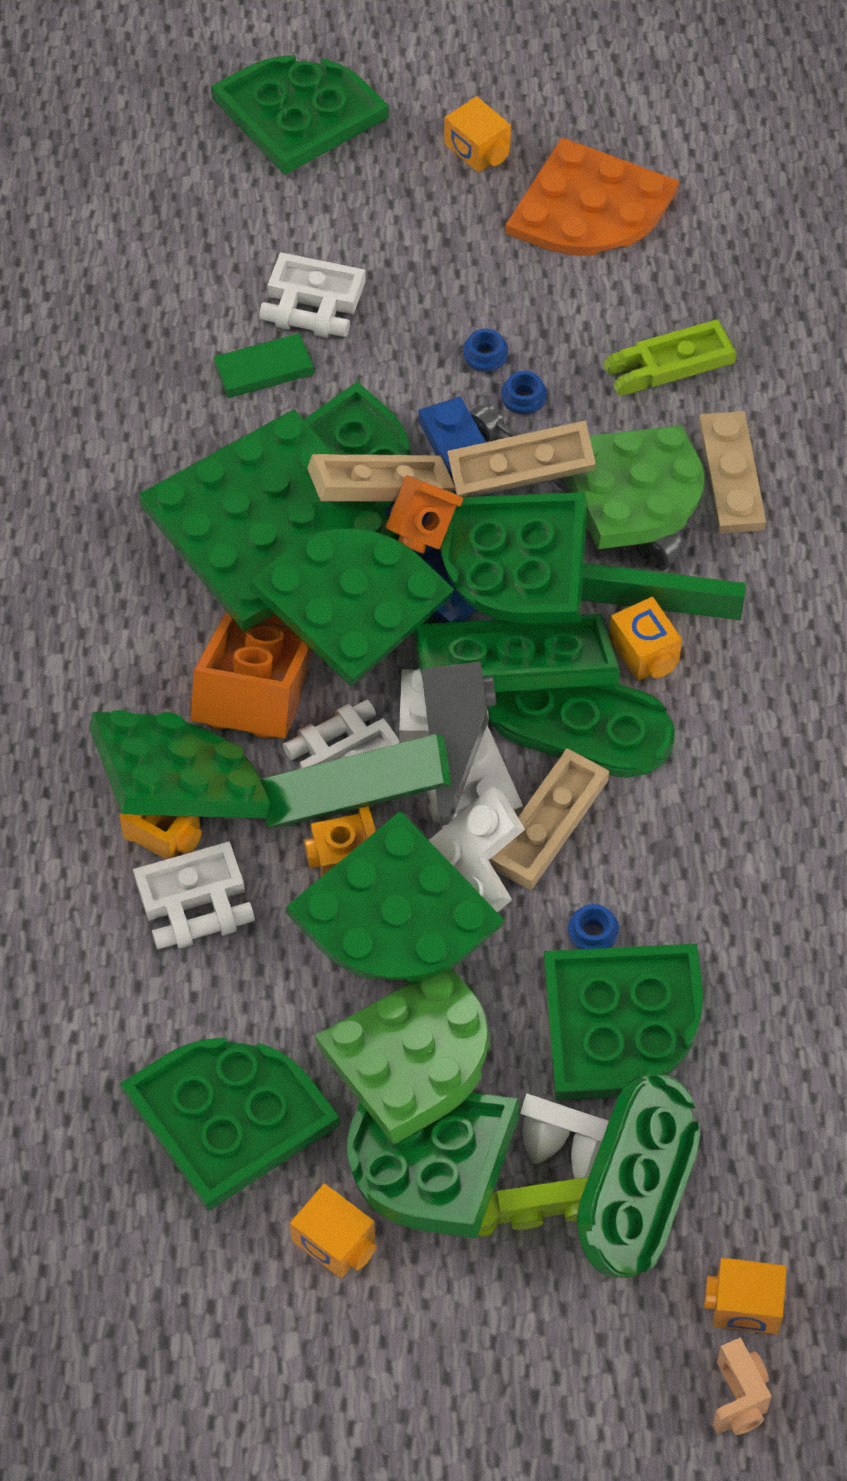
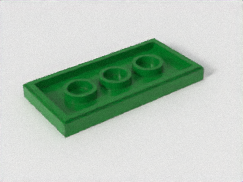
[413,613,620,692]

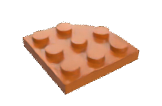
[505,137,679,256]

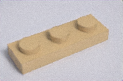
[699,411,766,534]
[447,420,596,497]
[307,454,455,502]
[489,748,609,891]

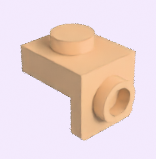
[712,1337,772,1435]

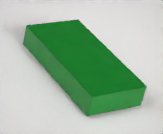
[214,333,314,398]

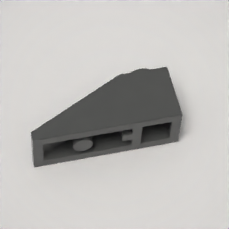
[421,661,496,825]

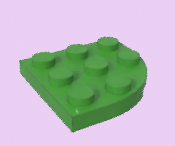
[563,425,705,549]
[315,969,491,1144]

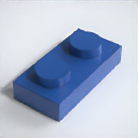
[418,396,486,486]

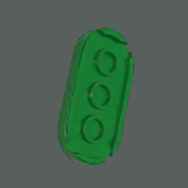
[487,684,675,778]
[577,1075,700,1278]

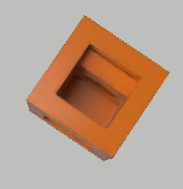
[385,475,463,554]

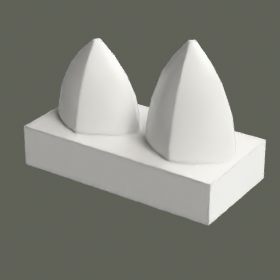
[520,1094,609,1179]

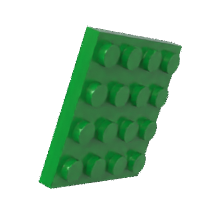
[138,409,400,632]

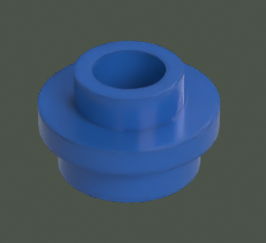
[463,328,508,372]
[501,371,547,414]
[568,904,619,949]

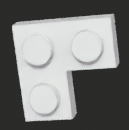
[429,787,525,912]

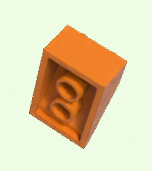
[190,611,314,739]

